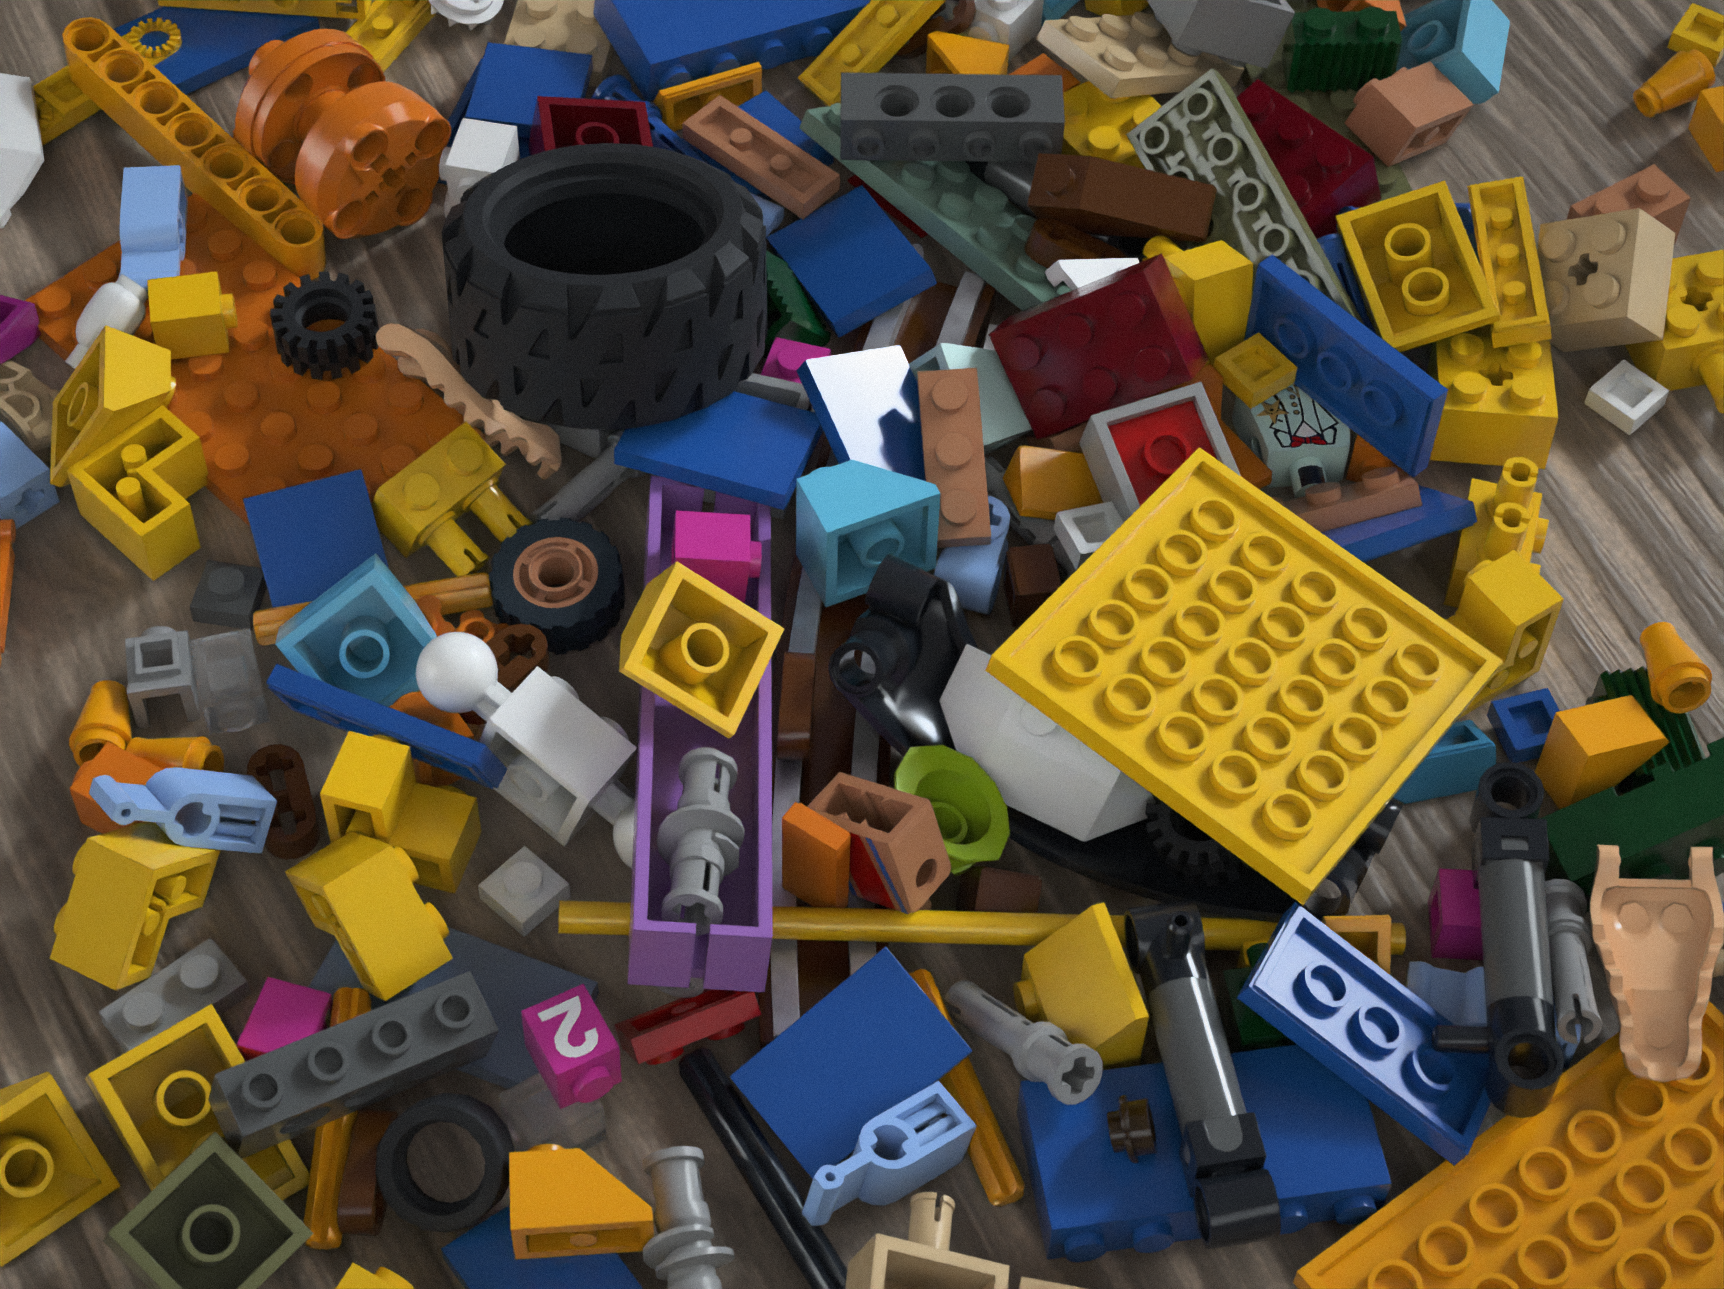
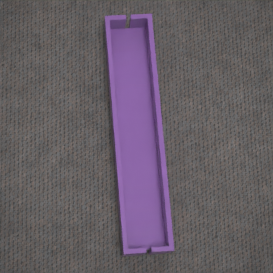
[627,476,773,992]

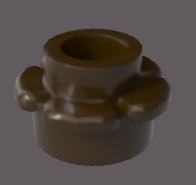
[1107,1095,1158,1163]

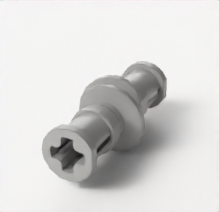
[656,747,745,936]
[642,1146,735,1289]

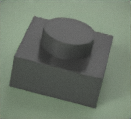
[190,560,267,630]

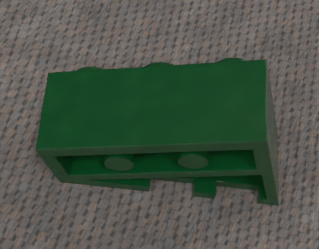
[1539,737,1724,912]

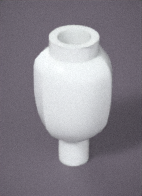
[65,274,148,369]

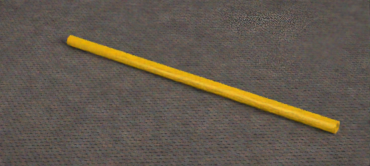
[558,900,1406,955]

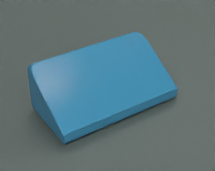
[1394,719,1496,804]

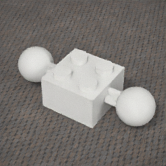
[416,632,637,869]

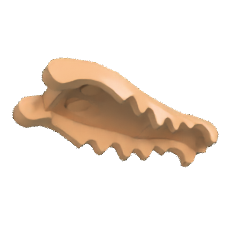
[376,323,562,480]
[1589,845,1724,1082]

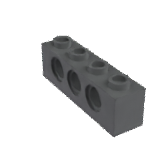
[840,73,1065,162]
[208,971,499,1159]

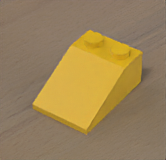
[1336,180,1500,352]
[85,1004,310,1201]

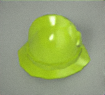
[894,745,1010,876]

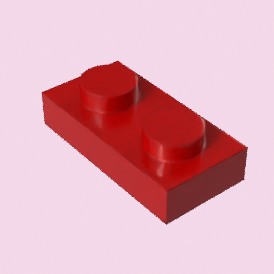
[614,989,762,1065]

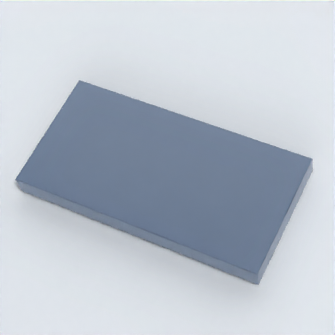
[308,926,599,1102]

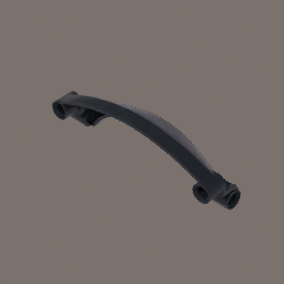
[828,554,1404,923]

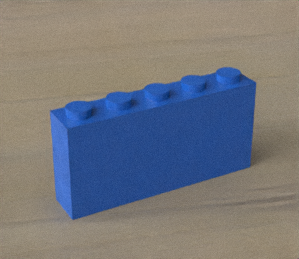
[593,0,871,101]
[1016,1045,1392,1262]

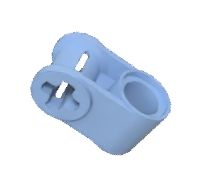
[934,496,1010,615]

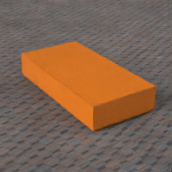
[782,802,850,908]

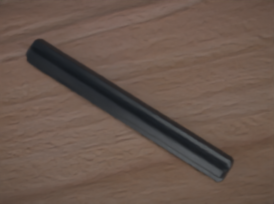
[679,1047,847,1289]

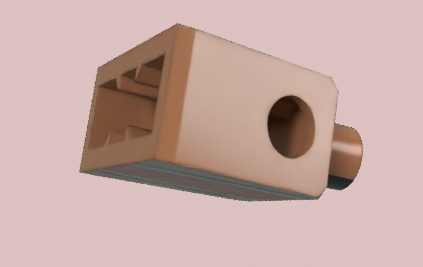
[807,772,951,914]

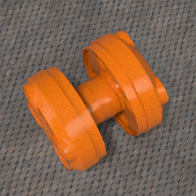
[233,28,452,239]

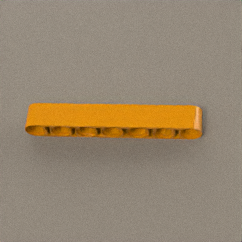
[62,17,326,280]

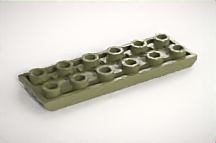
[1126,68,1365,325]

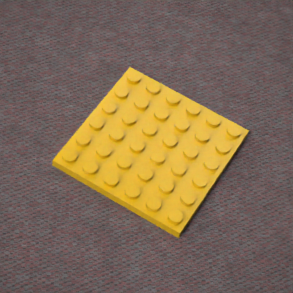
[985,447,1503,905]

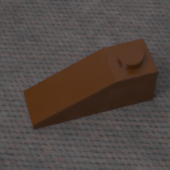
[1027,153,1217,242]

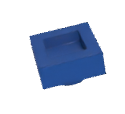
[1487,688,1560,763]

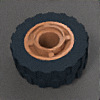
[489,517,626,655]

